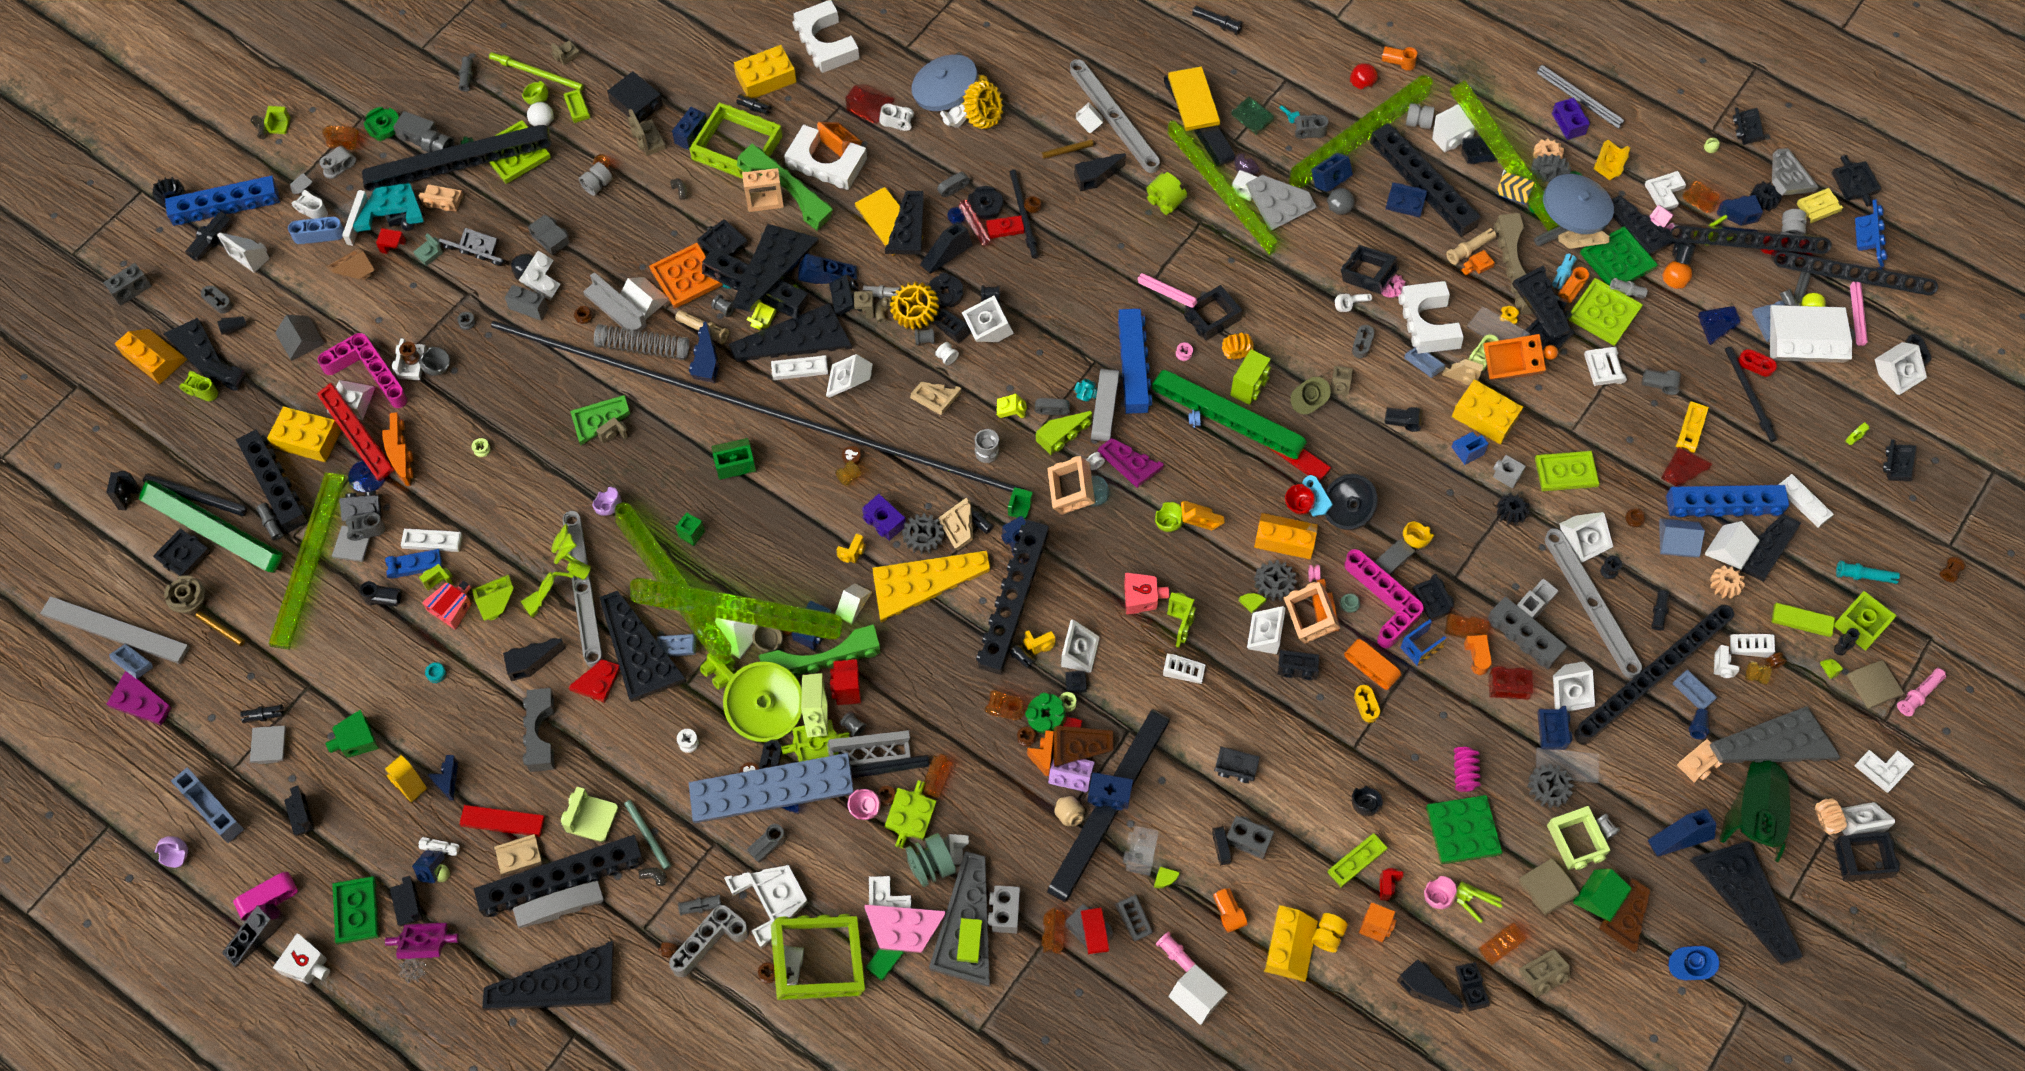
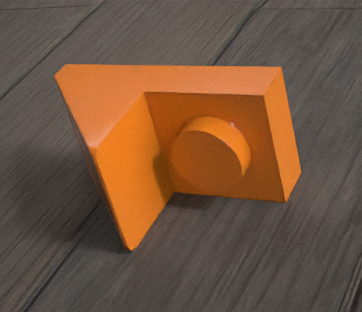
[1027,731,1054,776]

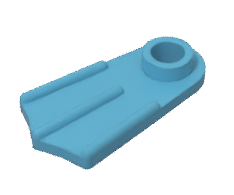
[1302,475,1333,517]

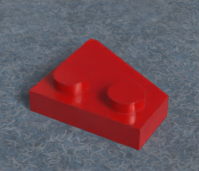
[569,659,620,703]

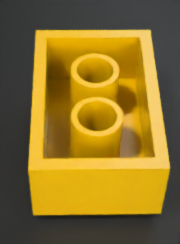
[733,45,796,98]
[1452,379,1523,445]
[267,406,341,462]

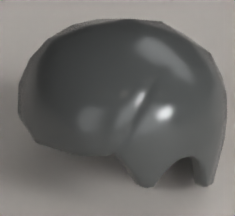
[1326,188,1355,215]
[419,347,450,376]

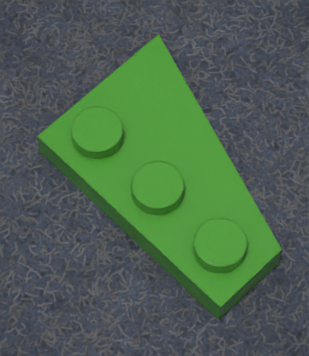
[570,395,630,445]

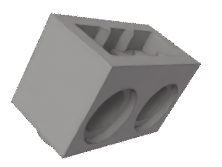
[988,886,1020,933]

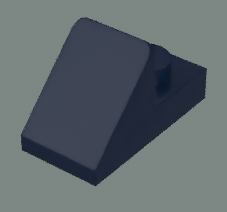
[428,755,459,800]

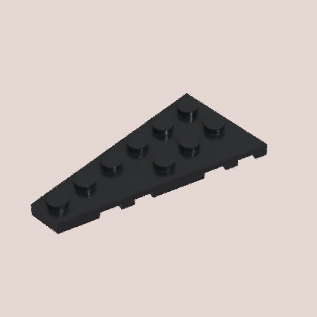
[733,224,819,312]
[729,303,852,362]
[599,590,687,702]
[1690,841,1803,965]
[482,941,614,1010]

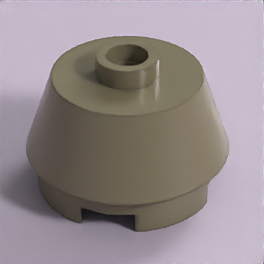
[164,576,205,614]

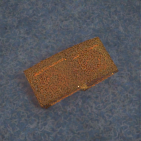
[1445,614,1490,639]

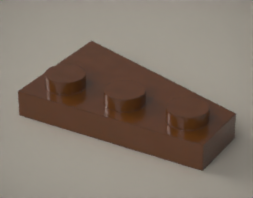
[1054,726,1113,767]
[1598,878,1650,953]

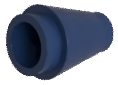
[1689,709,1709,740]

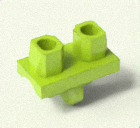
[700,652,736,690]

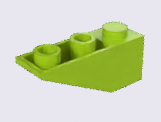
[1036,411,1092,455]

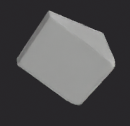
[290,174,312,194]

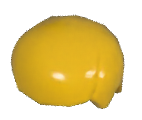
[1403,521,1434,549]

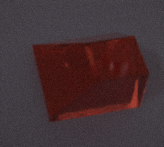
[846,84,894,124]

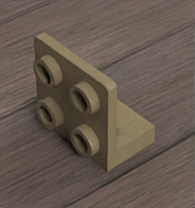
[627,109,666,156]

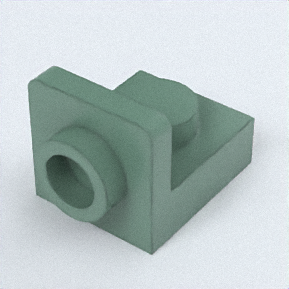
[413,233,443,266]

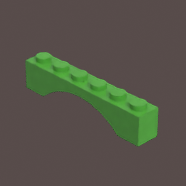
[737,144,833,231]
[759,625,881,678]

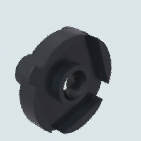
[967,186,1003,219]
[928,273,963,309]

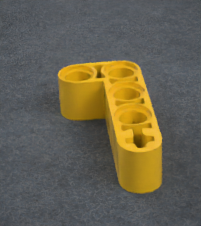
[385,755,427,802]

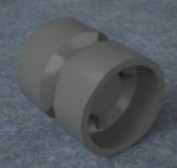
[421,129,455,152]

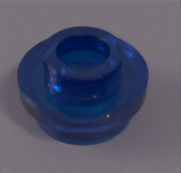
[947,207,965,224]

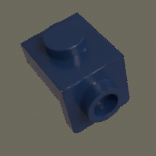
[412,850,445,883]

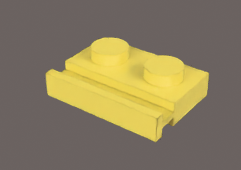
[1797,188,1843,223]

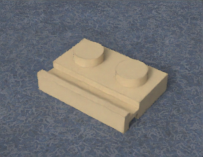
[494,834,543,876]

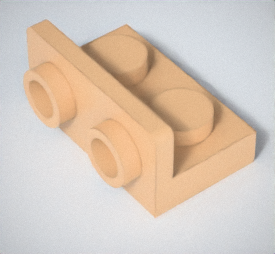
[419,185,463,212]
[1677,739,1723,783]

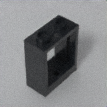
[1341,245,1399,294]
[1184,285,1243,341]
[1833,832,1900,882]

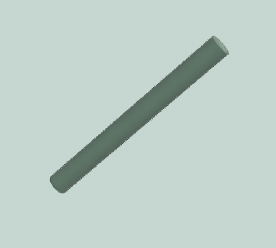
[624,800,671,870]

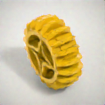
[962,81,1004,129]
[890,281,939,330]

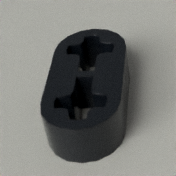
[1904,334,1931,367]
[759,740,782,769]
[1212,826,1231,866]

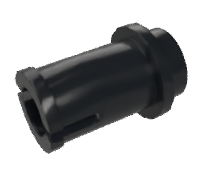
[1010,644,1035,669]

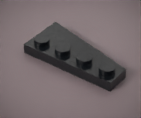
[1611,195,1675,256]

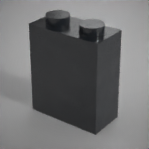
[607,71,663,123]

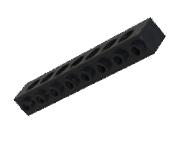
[1370,123,1481,237]
[976,520,1049,675]
[473,834,644,917]

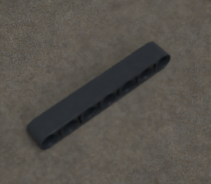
[1164,70,1235,167]

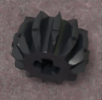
[152,177,185,206]
[1750,181,1782,212]
[1497,492,1530,526]

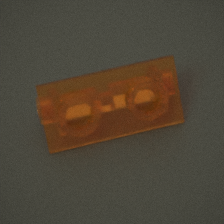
[922,754,953,799]
[1041,907,1065,954]

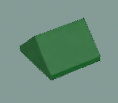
[1573,869,1632,922]

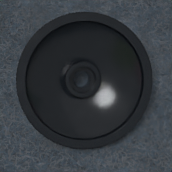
[1325,474,1378,530]

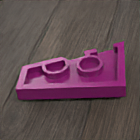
[1097,438,1164,488]
[106,671,171,726]

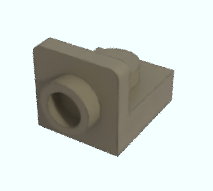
[551,40,580,65]
[854,291,874,319]
[1331,366,1353,395]
[596,417,628,444]

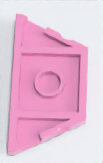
[865,905,945,953]

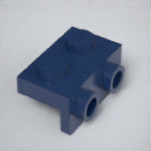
[1537,706,1572,750]

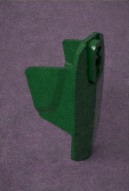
[1719,760,1790,862]

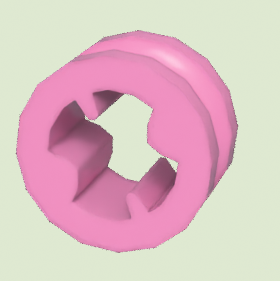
[1176,343,1193,361]
[1308,565,1320,582]

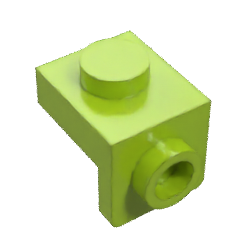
[419,564,453,591]

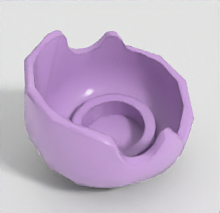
[592,487,622,516]
[155,836,188,868]

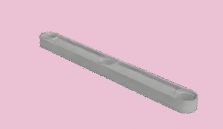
[1070,59,1160,173]
[563,511,603,667]
[1544,529,1642,679]

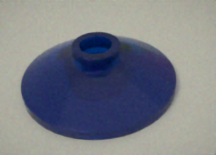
[348,460,386,493]

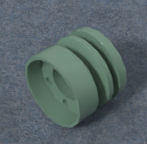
[905,833,956,887]

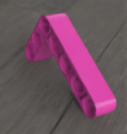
[318,333,407,408]
[1344,549,1423,648]

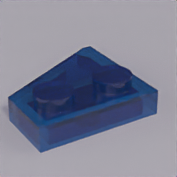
[1698,306,1740,345]

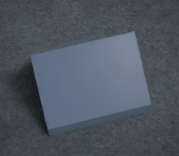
[1659,518,1705,558]

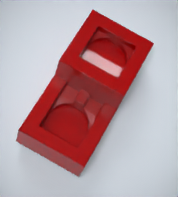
[1081,908,1109,954]

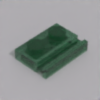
[1231,97,1274,135]

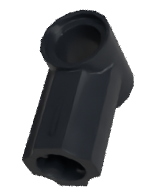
[204,358,247,391]
[1384,407,1423,432]
[359,581,402,607]

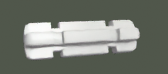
[419,837,459,856]

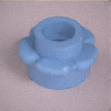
[1189,409,1201,428]

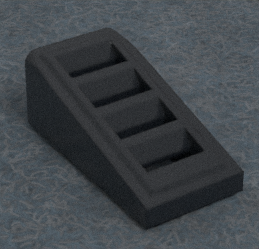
[931,308,971,344]

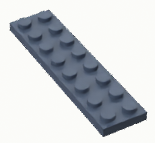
[688,753,854,823]

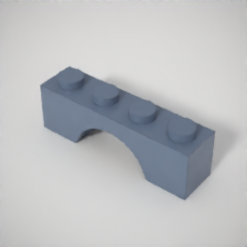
[171,767,244,843]

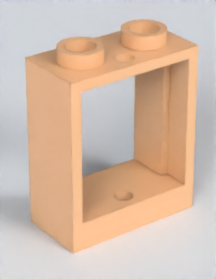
[742,168,784,212]
[1048,456,1095,515]
[1284,582,1340,644]

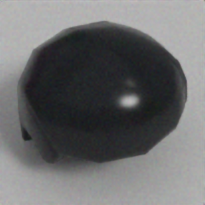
[511,253,534,280]
[1351,786,1383,816]

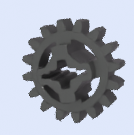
[1531,154,1571,182]
[902,513,944,554]
[1254,560,1297,601]
[1527,763,1574,808]

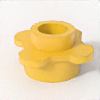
[1499,306,1519,325]

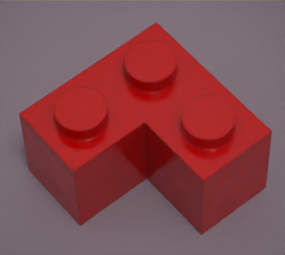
[830,659,861,706]

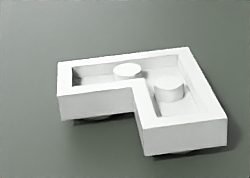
[1645,171,1686,210]
[519,251,560,300]
[1855,750,1914,793]
[869,876,911,908]

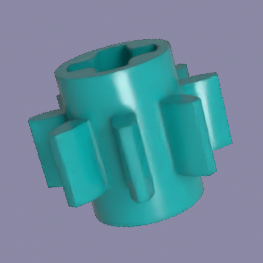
[1074,379,1097,401]

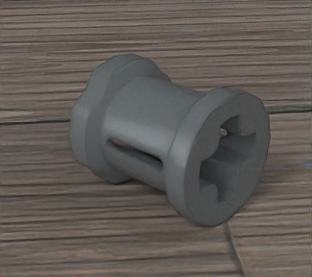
[711,294,735,317]
[914,328,934,346]
[840,711,866,737]

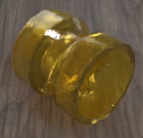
[835,460,862,487]
[1745,661,1772,685]

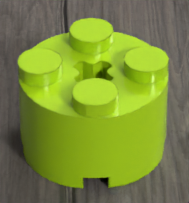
[1147,172,1187,215]

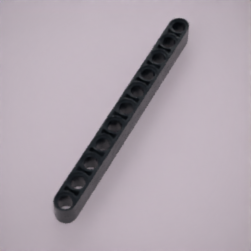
[362,125,551,191]
[1574,605,1734,744]
[1047,709,1170,903]

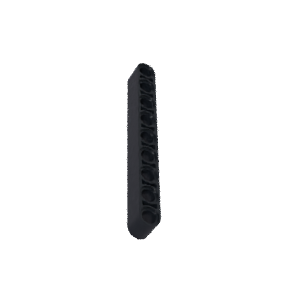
[1665,223,1831,254]
[1771,250,1938,295]

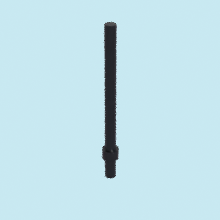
[1010,169,1039,259]
[1725,347,1777,443]

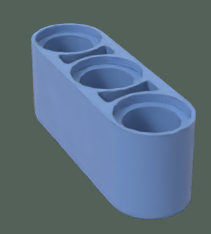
[288,217,344,244]

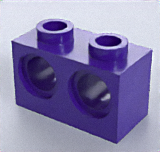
[1552,98,1590,140]

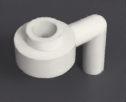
[1335,294,1372,312]

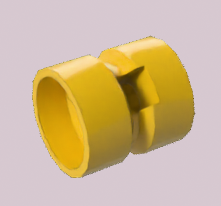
[1311,913,1348,953]

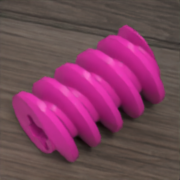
[1454,747,1481,792]

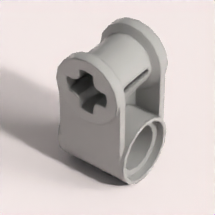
[320,146,356,179]

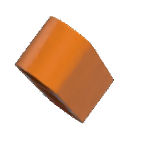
[1344,639,1401,690]

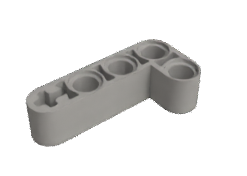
[1091,369,1119,441]
[669,905,749,977]

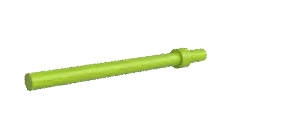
[489,52,584,91]

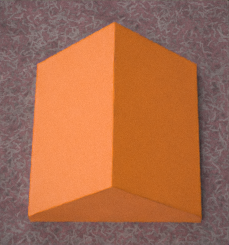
[817,122,862,157]

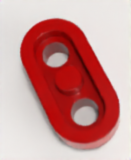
[1738,349,1777,377]

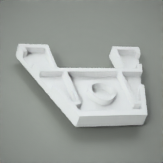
[724,865,808,949]

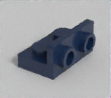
[1385,182,1427,218]

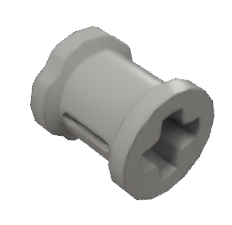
[1596,813,1621,841]

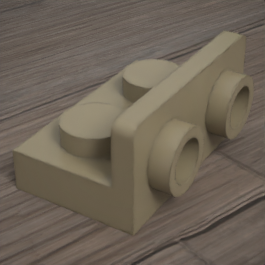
[1519,949,1570,998]

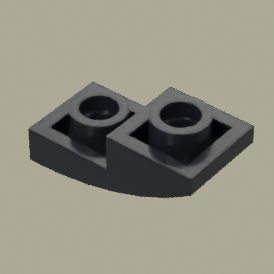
[1455,962,1490,1011]

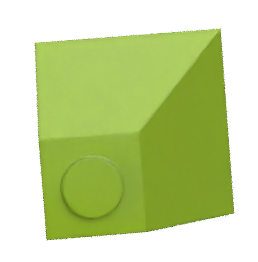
[472,574,514,621]

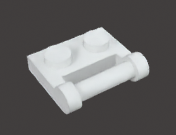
[1584,347,1627,386]

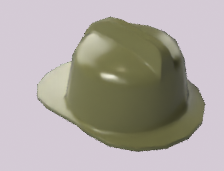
[1290,377,1331,415]

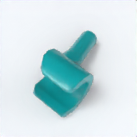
[1279,105,1300,123]

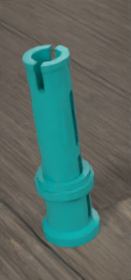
[1836,560,1900,584]

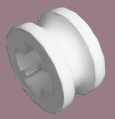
[1086,452,1105,470]

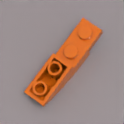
[382,412,413,486]

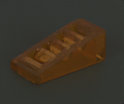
[1478,922,1526,966]

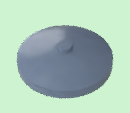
[912,55,979,111]
[1543,174,1614,234]

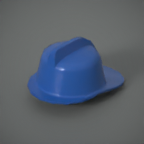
[1668,946,1719,980]

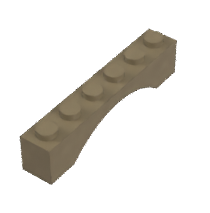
[1494,213,1533,315]

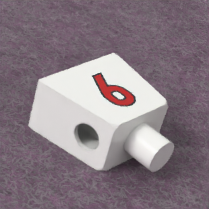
[273,933,330,984]

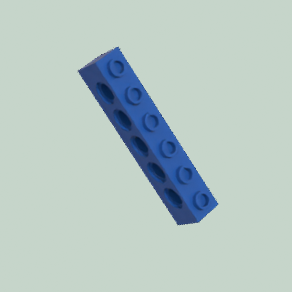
[165,176,280,226]
[1666,485,1789,517]

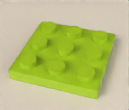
[489,120,551,184]
[1568,278,1643,346]

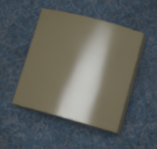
[1847,660,1904,709]
[1519,858,1579,916]

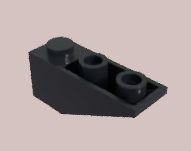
[1074,153,1126,192]
[920,222,973,274]
[503,638,566,681]
[222,904,286,967]
[1397,959,1464,1014]

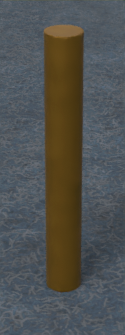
[1042,139,1093,159]
[195,611,245,647]

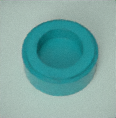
[425,662,446,683]

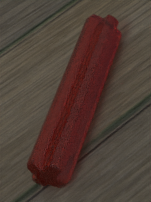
[958,200,991,246]

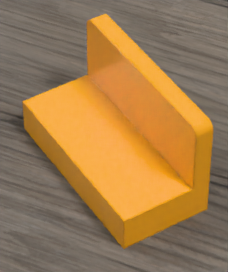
[1181,501,1225,531]

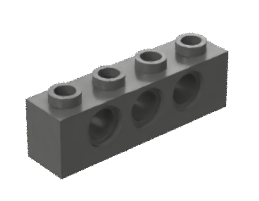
[1487,596,1567,670]

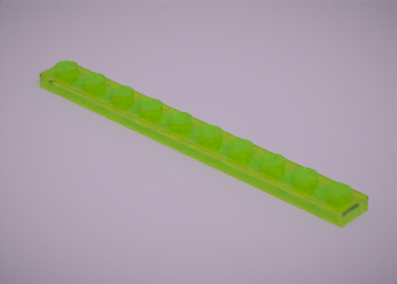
[1449,80,1560,231]
[1167,120,1277,255]
[268,472,345,650]

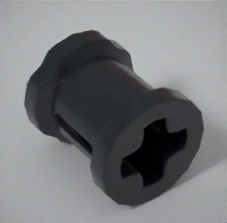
[981,285,1000,302]
[1600,556,1622,579]

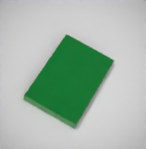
[332,876,379,945]

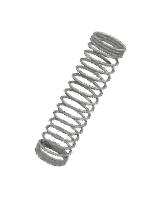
[594,324,689,360]

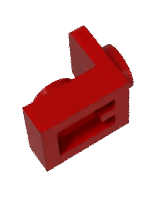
[1379,868,1403,901]

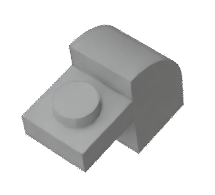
[1517,579,1559,619]

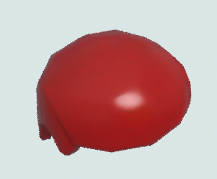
[1350,63,1378,90]
[1285,484,1316,515]

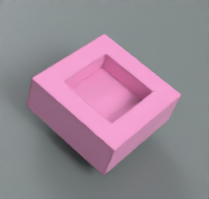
[1650,205,1674,228]

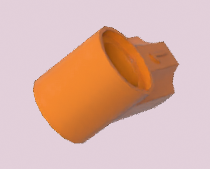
[1382,46,1417,71]
[1558,267,1589,303]
[1213,888,1247,933]

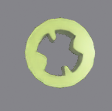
[472,438,491,457]
[1059,692,1076,712]

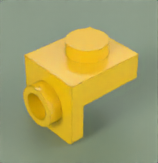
[836,534,866,563]
[1023,630,1055,655]

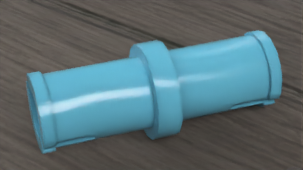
[1552,254,1577,289]

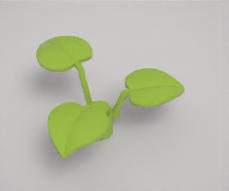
[538,524,591,607]

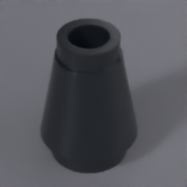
[217,316,247,335]

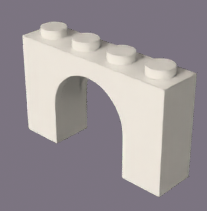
[792,0,859,73]
[784,125,867,190]
[1398,281,1463,354]

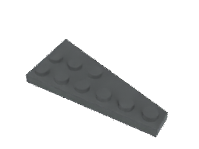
[1709,706,1840,763]
[929,851,990,987]

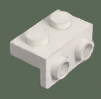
[392,339,427,380]

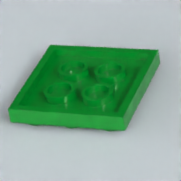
[1580,227,1658,286]
[1426,795,1502,865]

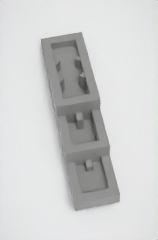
[513,881,603,928]

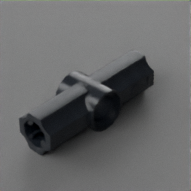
[185,212,232,262]

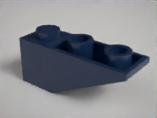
[798,254,857,284]
[689,322,720,383]
[1648,809,1716,857]

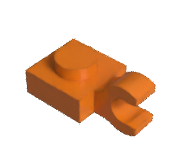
[1461,250,1495,276]

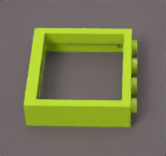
[690,102,783,179]
[771,914,865,1000]

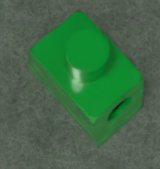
[325,710,379,758]

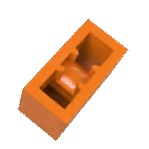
[1359,902,1397,942]

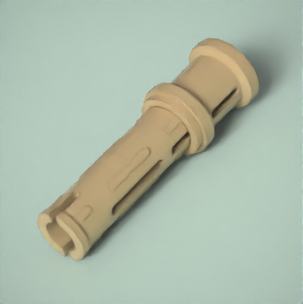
[1446,228,1496,265]
[675,310,729,344]

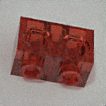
[1489,666,1533,700]

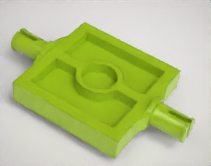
[781,720,849,762]
[885,780,936,849]

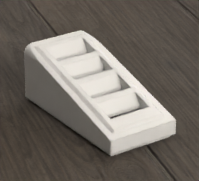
[1730,634,1775,658]
[1163,653,1205,684]

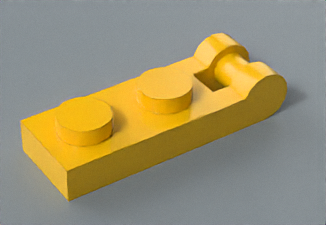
[1675,401,1709,453]

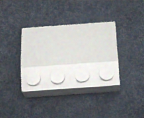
[1770,305,1852,363]

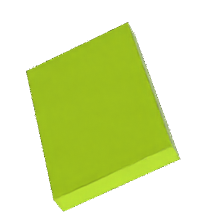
[1535,451,1599,491]

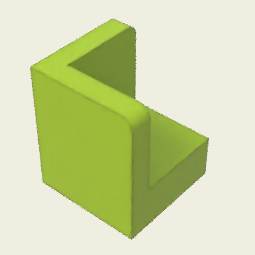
[264,106,290,134]

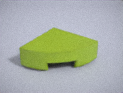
[1845,422,1870,445]
[521,591,540,618]
[1238,593,1266,613]
[1820,658,1843,679]
[1154,867,1180,888]

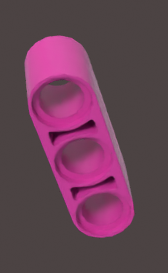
[233,872,298,921]

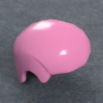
[847,789,881,820]
[1424,876,1457,909]

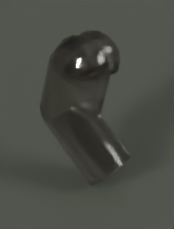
[250,115,267,140]
[670,178,688,200]
[638,867,667,887]

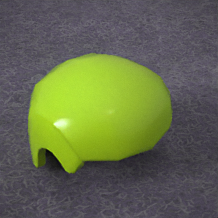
[522,81,548,105]
[1155,502,1183,532]

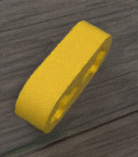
[1354,685,1380,723]

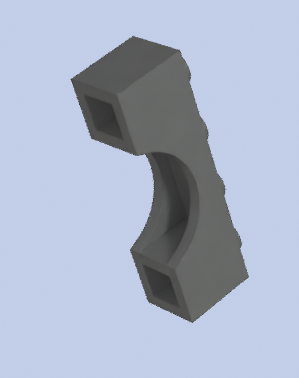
[523,688,554,772]

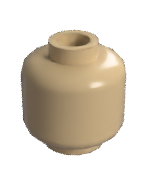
[1054,796,1085,827]

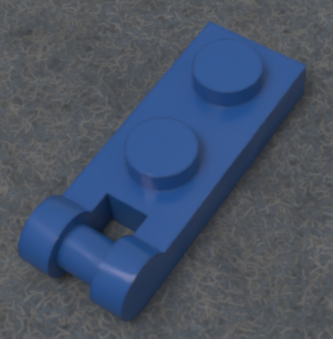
[385,549,442,579]

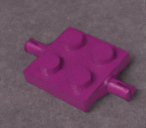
[385,923,459,959]

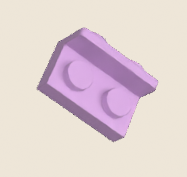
[1048,758,1094,792]

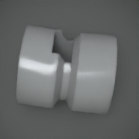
[1406,103,1434,129]
[579,162,613,196]
[1782,209,1807,240]
[975,429,999,463]

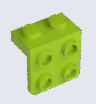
[1167,592,1196,648]

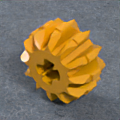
[1222,333,1254,360]

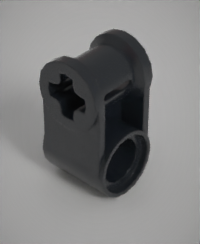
[1672,242,1696,264]

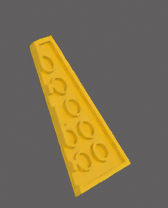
[872,551,990,623]

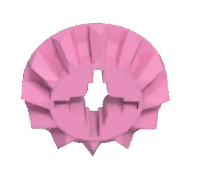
[1381,274,1405,298]

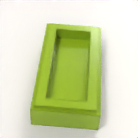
[563,89,590,123]
[957,918,982,963]

